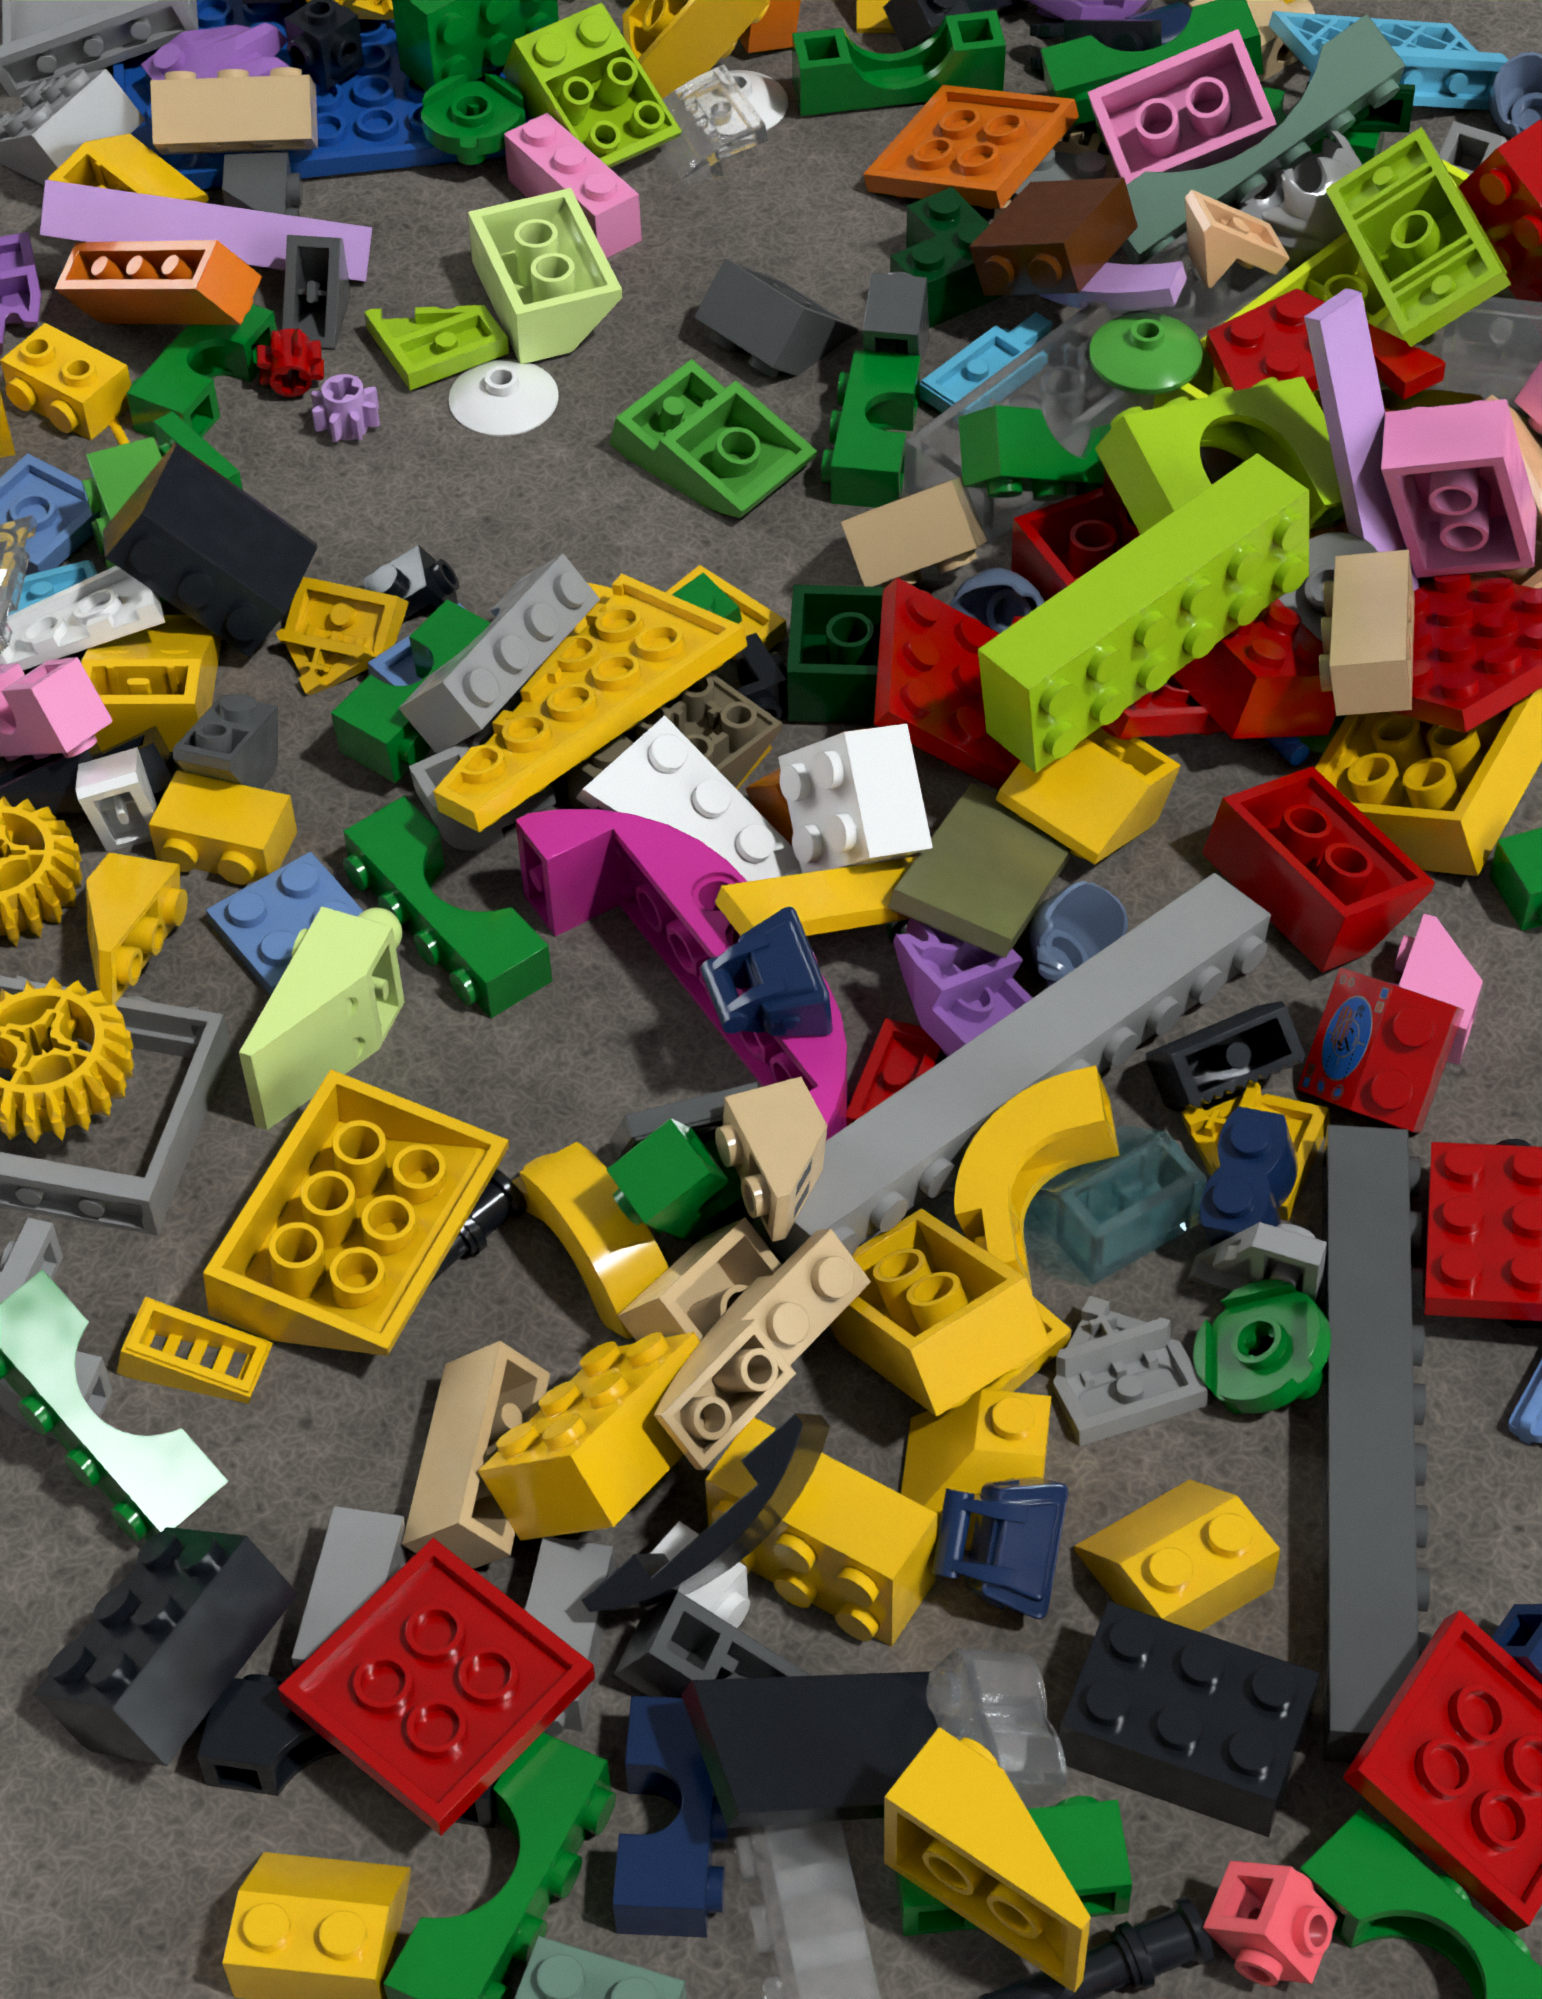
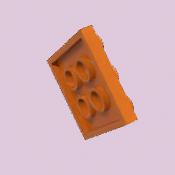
[863,85,1079,209]

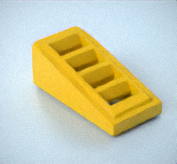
[116,1297,273,1404]

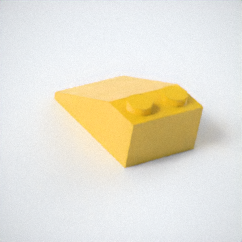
[884,1727,1091,1993]

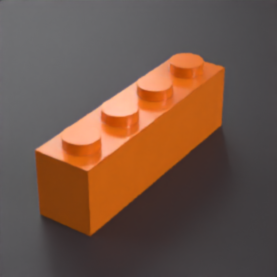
[55,240,262,325]

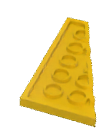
[433,573,748,832]

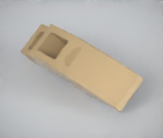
[654,1228,871,1470]

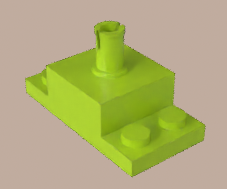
[1325,127,1511,347]

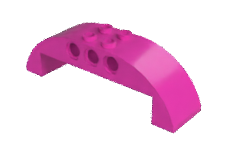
[515,809,847,1141]

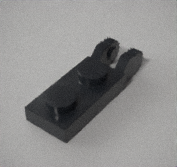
[1030,19,1162,70]

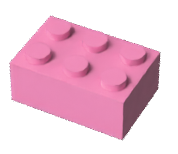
[1087,29,1277,185]
[1381,399,1537,578]

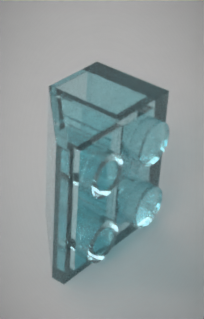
[1028,1125,1207,1285]

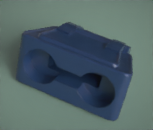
[700,906,833,1036]
[931,1477,1069,1620]

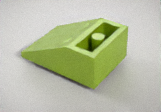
[502,2,682,168]

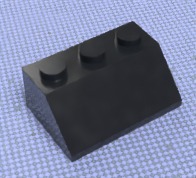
[103,442,317,657]

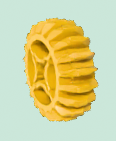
[0,796,83,947]
[0,977,134,1144]

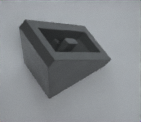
[282,235,351,349]

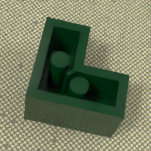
[890,187,1005,328]

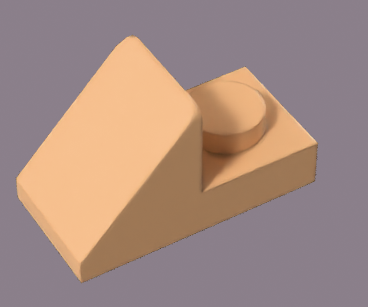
[1185,189,1290,289]

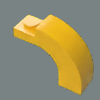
[954,1065,1120,1294]
[512,1142,669,1340]

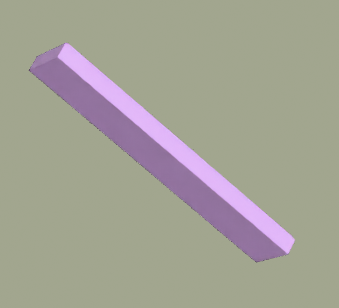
[40,180,372,282]
[1304,288,1419,591]

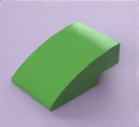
[609,359,817,518]

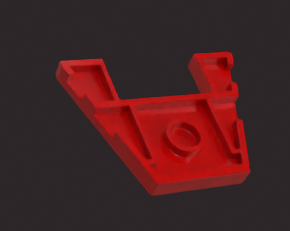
[1205,288,1446,400]

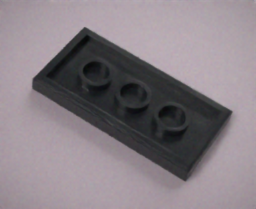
[681,1671,966,1828]

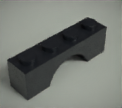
[197,1674,499,1829]

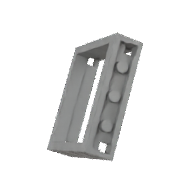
[0,976,232,1236]

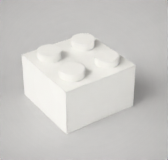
[778,724,933,873]

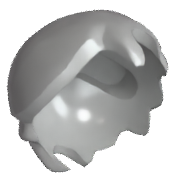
[1235,130,1362,272]

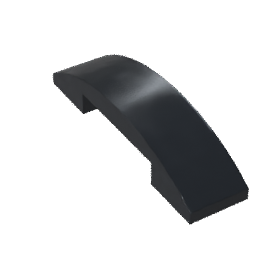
[582,1413,830,1612]

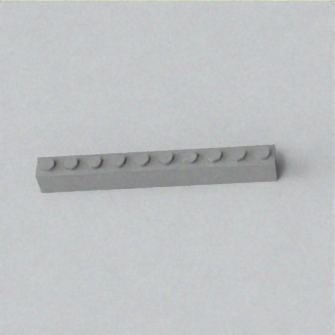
[753,873,1271,1261]

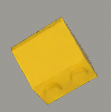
[1074,1479,1280,1632]
[222,1852,411,1999]

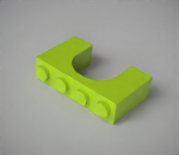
[1095,376,1345,535]

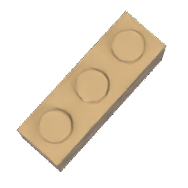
[150,67,318,155]
[1319,549,1415,716]
[402,1341,550,1569]

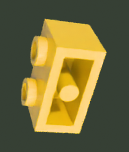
[0,323,131,441]

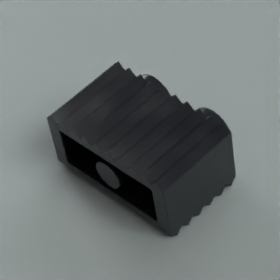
[1146,1001,1306,1111]

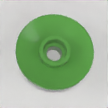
[1089,313,1203,395]

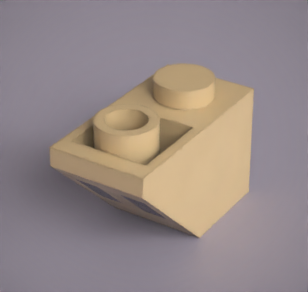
[715,1077,828,1242]

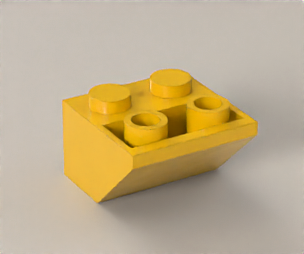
[48,133,209,203]
[996,727,1181,865]

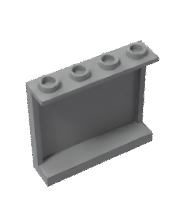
[0,0,199,97]

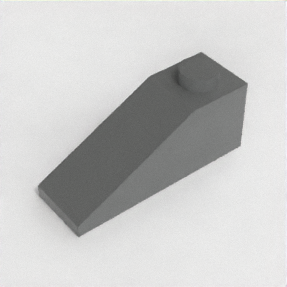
[614,1591,811,1698]

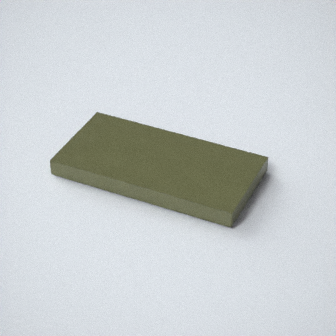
[888,783,1073,958]

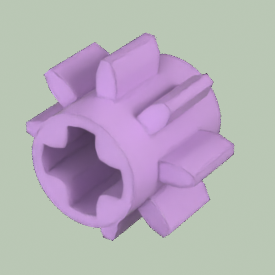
[311,374,380,442]

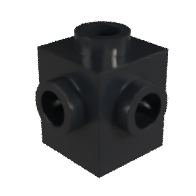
[284,0,364,90]

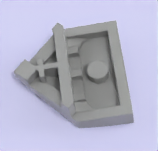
[1053,1296,1207,1447]

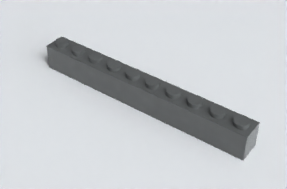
[1322,1125,1431,1763]

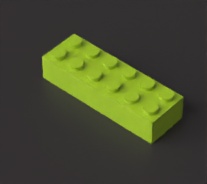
[978,453,1309,773]

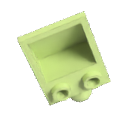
[239,906,405,1130]

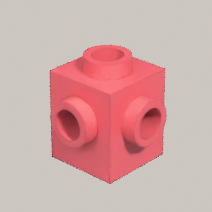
[1203,1861,1338,1986]

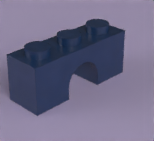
[613,1696,729,1938]

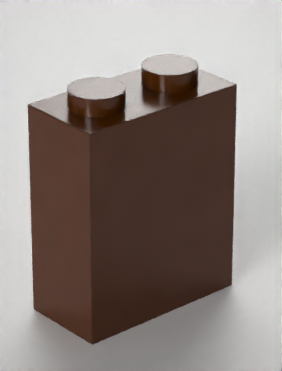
[969,177,1138,296]

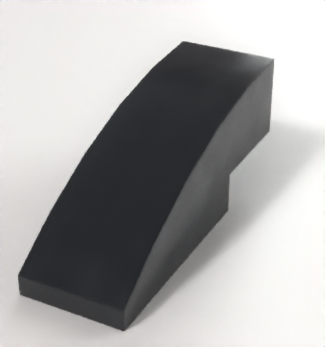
[0,726,178,815]

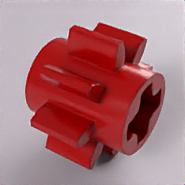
[256,328,324,397]

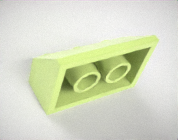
[468,188,622,364]

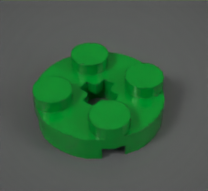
[421,73,526,165]
[1193,1279,1331,1414]

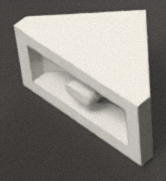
[75,747,157,851]

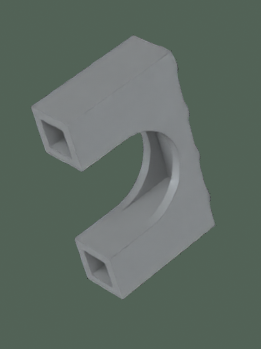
[291,1506,616,1736]

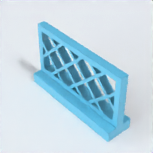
[1268,11,1508,110]

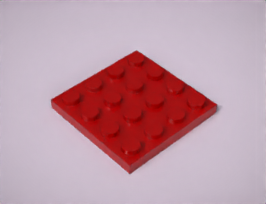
[1391,573,1542,733]

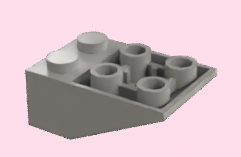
[0,68,146,186]

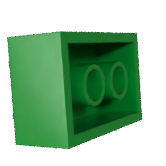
[392,0,559,92]

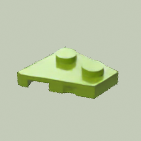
[364,305,509,391]

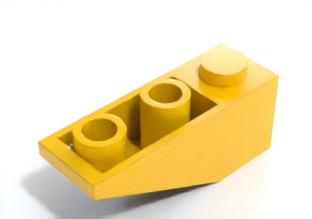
[86,852,188,1005]

